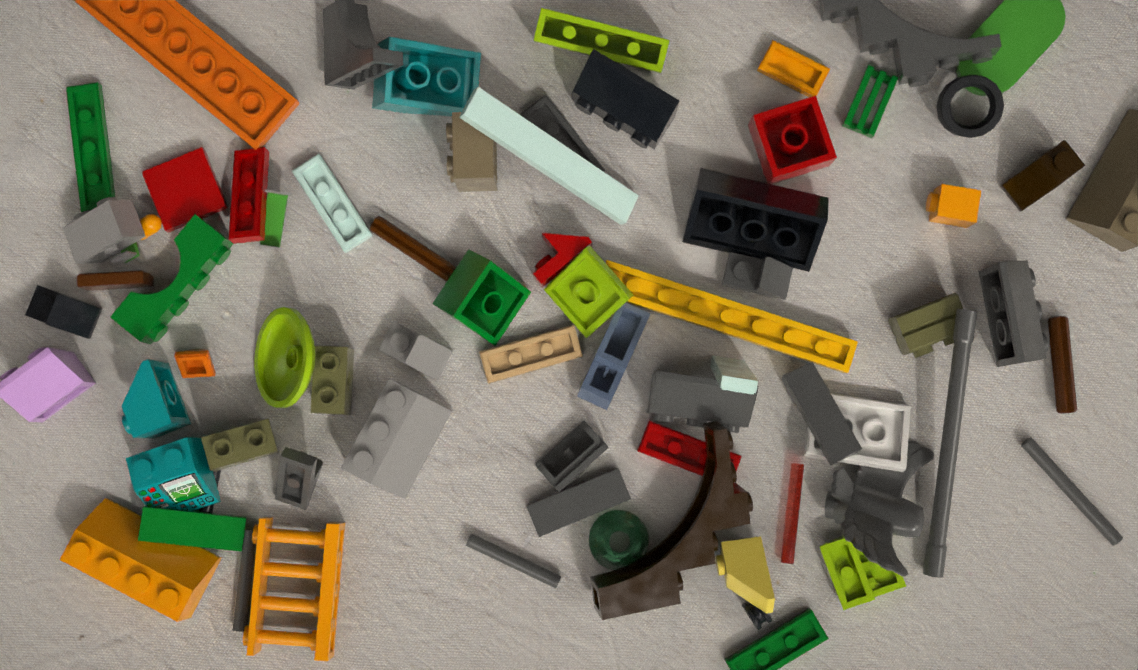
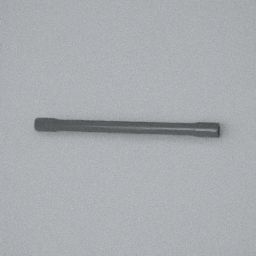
[923,309,977,578]

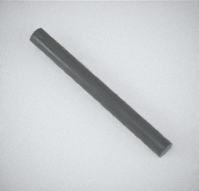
[1021,437,1123,546]

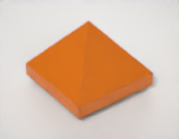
[174,348,216,378]

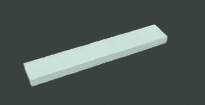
[459,87,639,225]

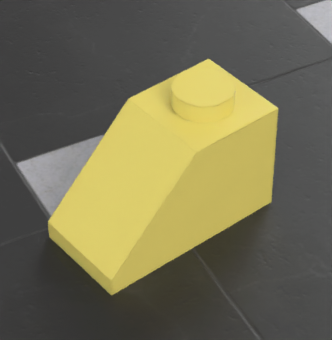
[715,536,775,613]

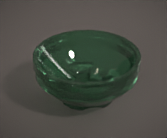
[589,510,649,570]

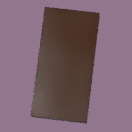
[77,270,154,291]

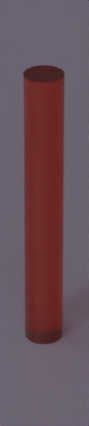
[781,463,804,564]

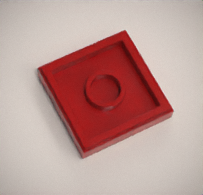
[142,147,228,233]

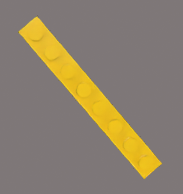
[606,260,858,374]

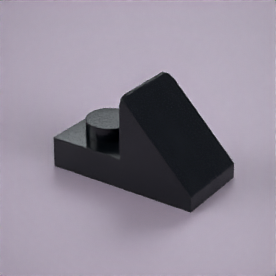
[25,285,102,339]

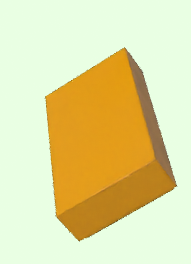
[757,40,830,97]

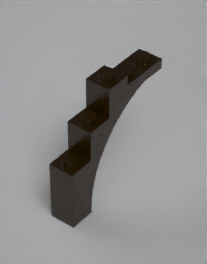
[590,421,753,620]

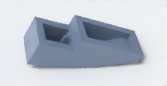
[577,303,651,410]

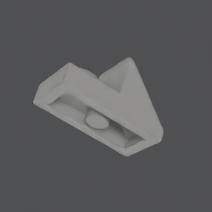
[378,321,453,380]

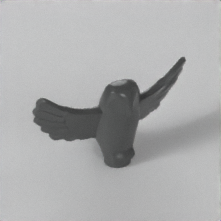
[825,441,934,577]

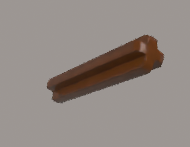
[369,216,456,281]
[1048,316,1077,414]

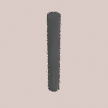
[232,529,256,632]
[466,534,561,588]

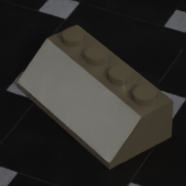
[1065,109,1138,252]

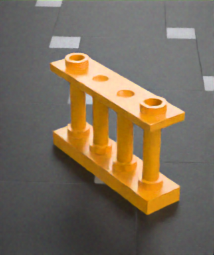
[243,517,345,661]

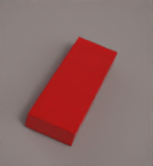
[228,147,269,244]
[637,420,742,476]

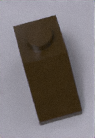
[1000,140,1086,212]

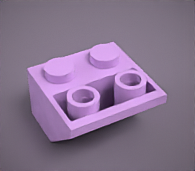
[0,347,96,423]

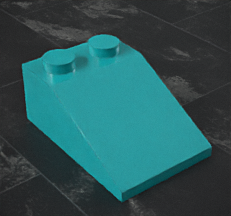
[372,37,481,116]

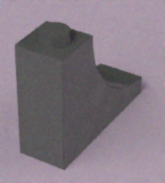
[323,0,403,90]

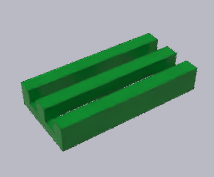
[842,65,899,139]

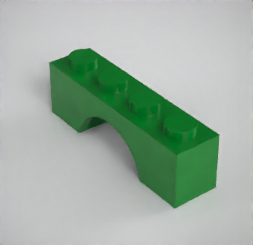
[110,214,233,345]

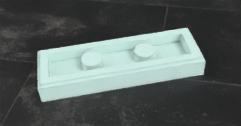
[292,154,373,253]

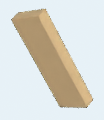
[479,325,583,384]

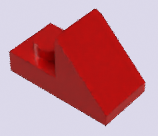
[533,233,592,288]

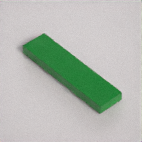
[66,82,115,212]

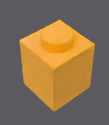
[926,184,981,228]

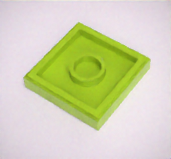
[543,246,634,338]

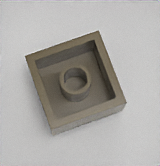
[446,112,498,192]

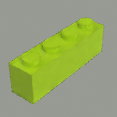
[533,8,670,73]

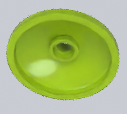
[254,307,316,408]

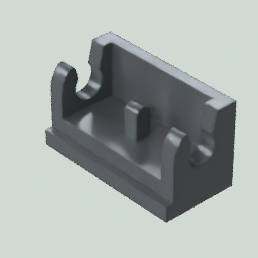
[535,421,609,492]

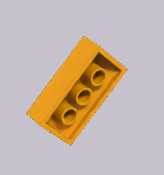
[60,498,222,622]

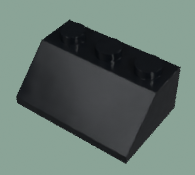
[572,49,680,150]

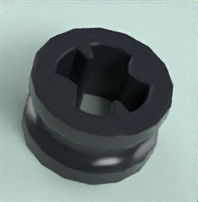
[741,603,772,630]

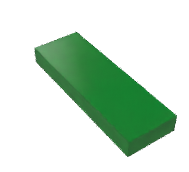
[138,506,246,551]
[724,608,829,670]

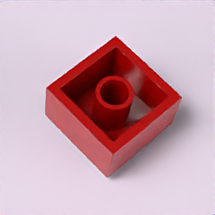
[748,95,837,184]

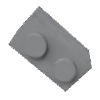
[63,197,146,264]

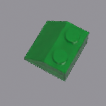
[432,249,531,346]

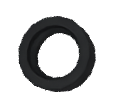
[936,75,1004,138]

